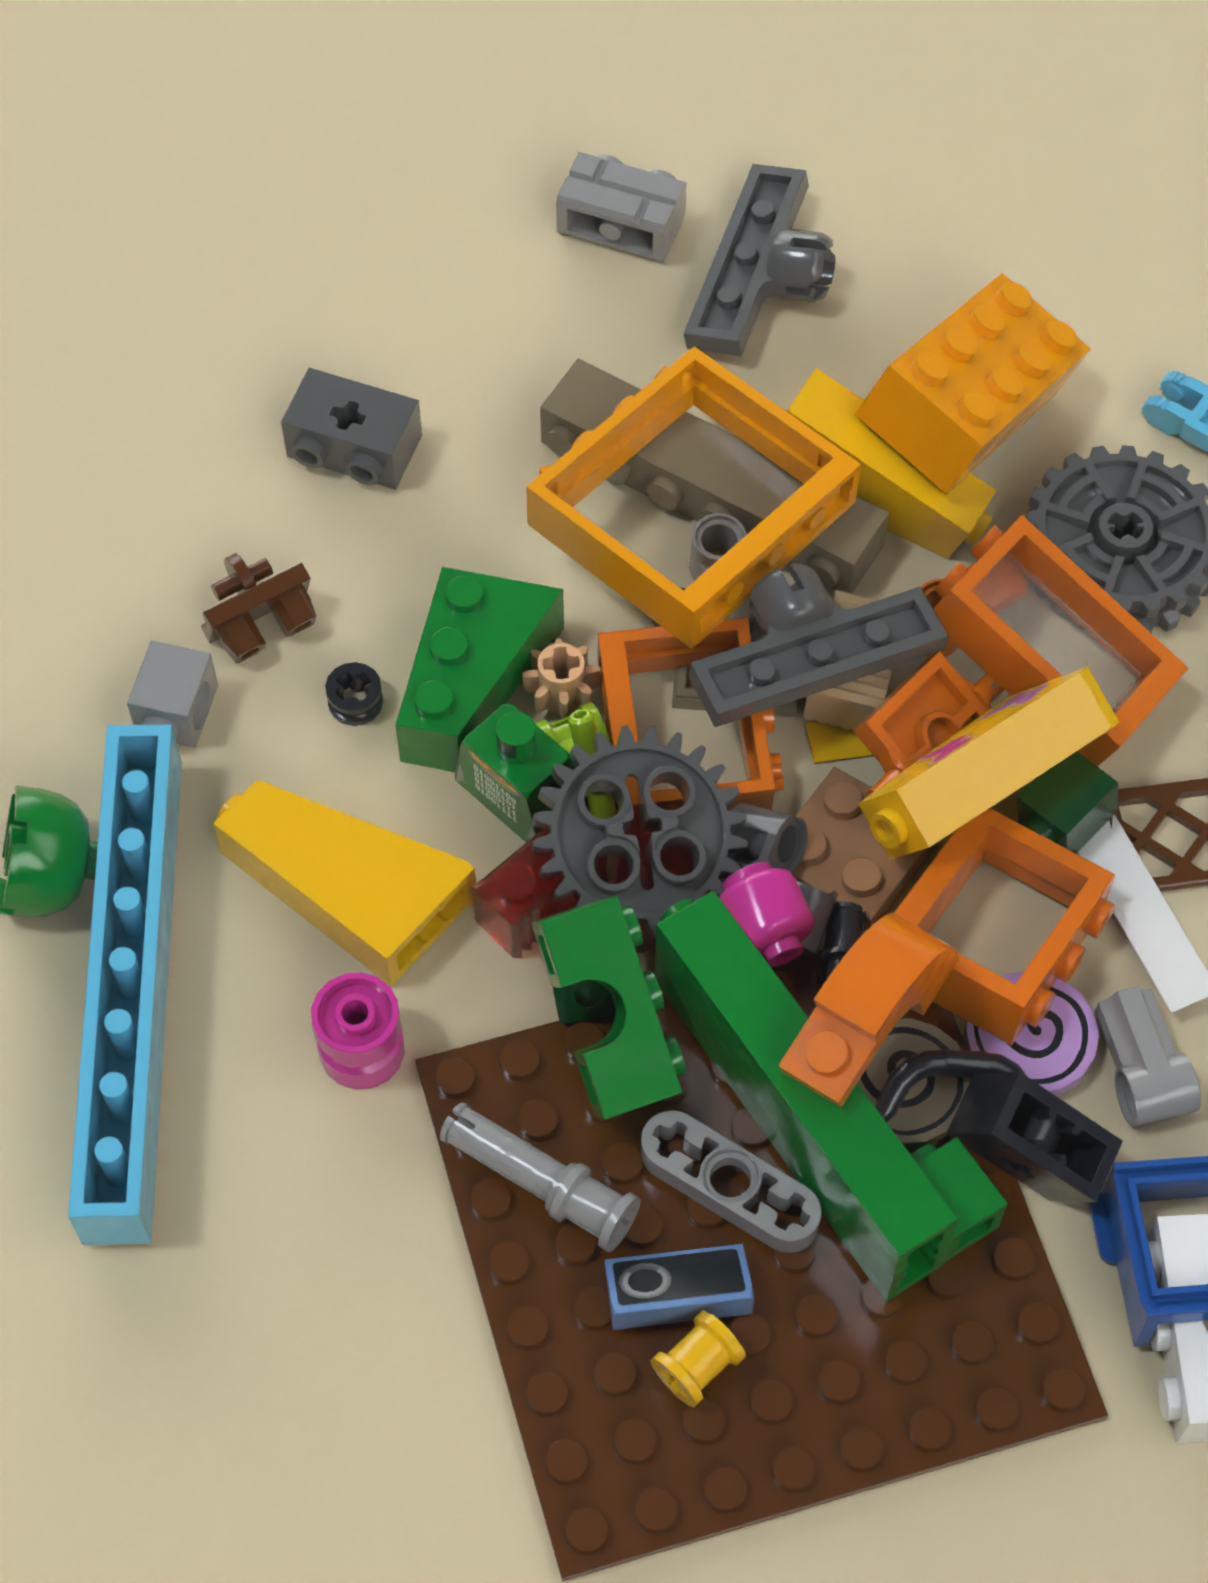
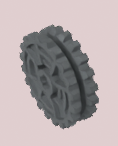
[1025,445,1208,633]

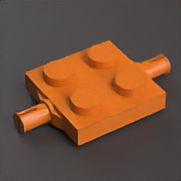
[853,651,1005,798]

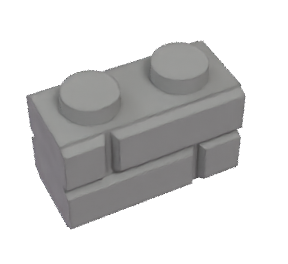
[556,152,687,262]

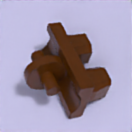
[201,553,316,664]

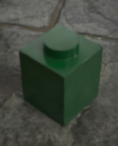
[1017,751,1118,853]

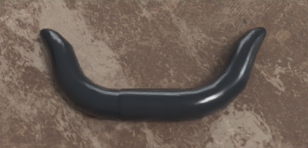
[875,1049,1027,1123]

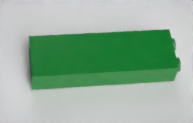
[654,890,958,1302]

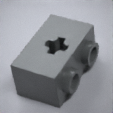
[281,367,422,490]

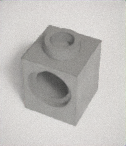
[127,641,218,748]

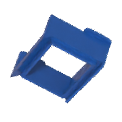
[1089,1156,1208,1347]

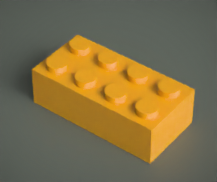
[855,273,1091,494]

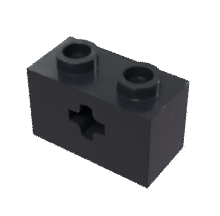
[946,1072,1123,1202]

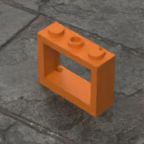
[597,617,784,830]
[894,808,1115,1046]

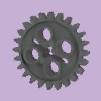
[531,725,748,941]

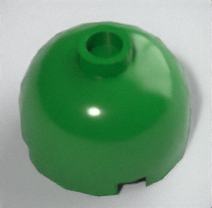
[0,786,98,917]

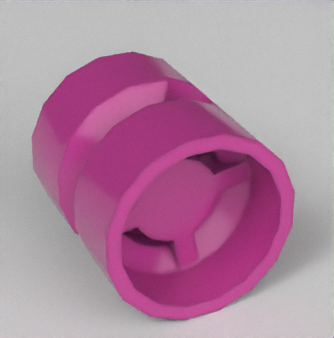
[311,972,405,1090]

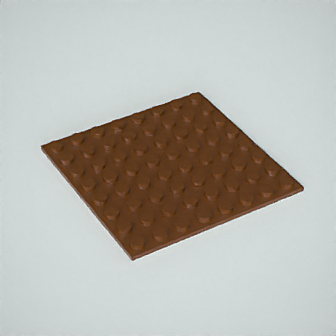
[415,949,1108,1582]

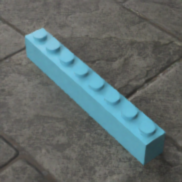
[68,724,182,1245]

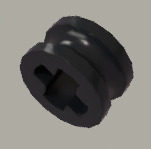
[325,662,383,726]

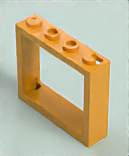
[526,346,861,649]

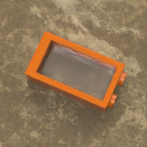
[933,515,1188,767]

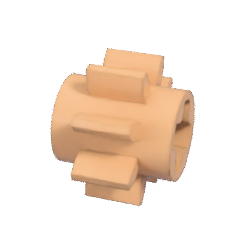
[522,638,600,719]

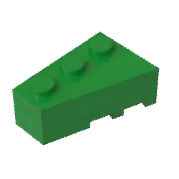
[395,566,564,772]

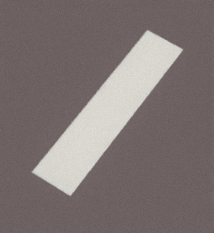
[1078,815,1208,1013]

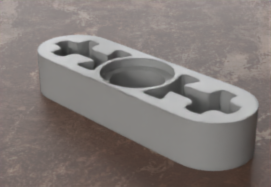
[641,1110,821,1253]

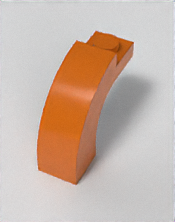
[778,913,959,1108]

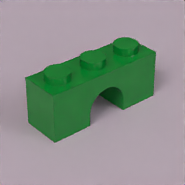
[531,896,686,1120]

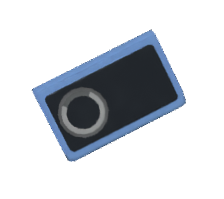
[604,1244,754,1330]

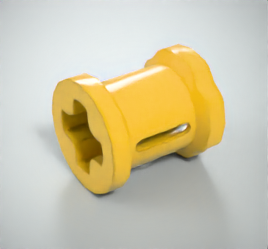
[650,1310,746,1407]

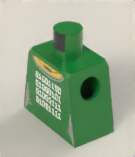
[455,703,575,847]

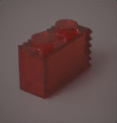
[471,830,608,958]

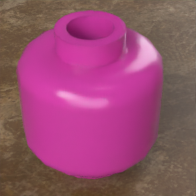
[719,862,815,968]

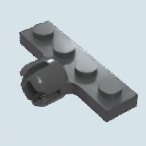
[683,164,836,357]
[689,563,948,727]

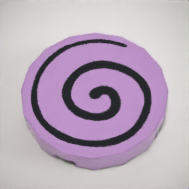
[963,971,1099,1097]

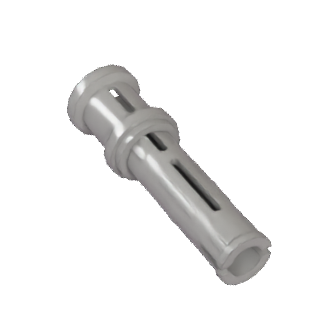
[440,1102,641,1253]

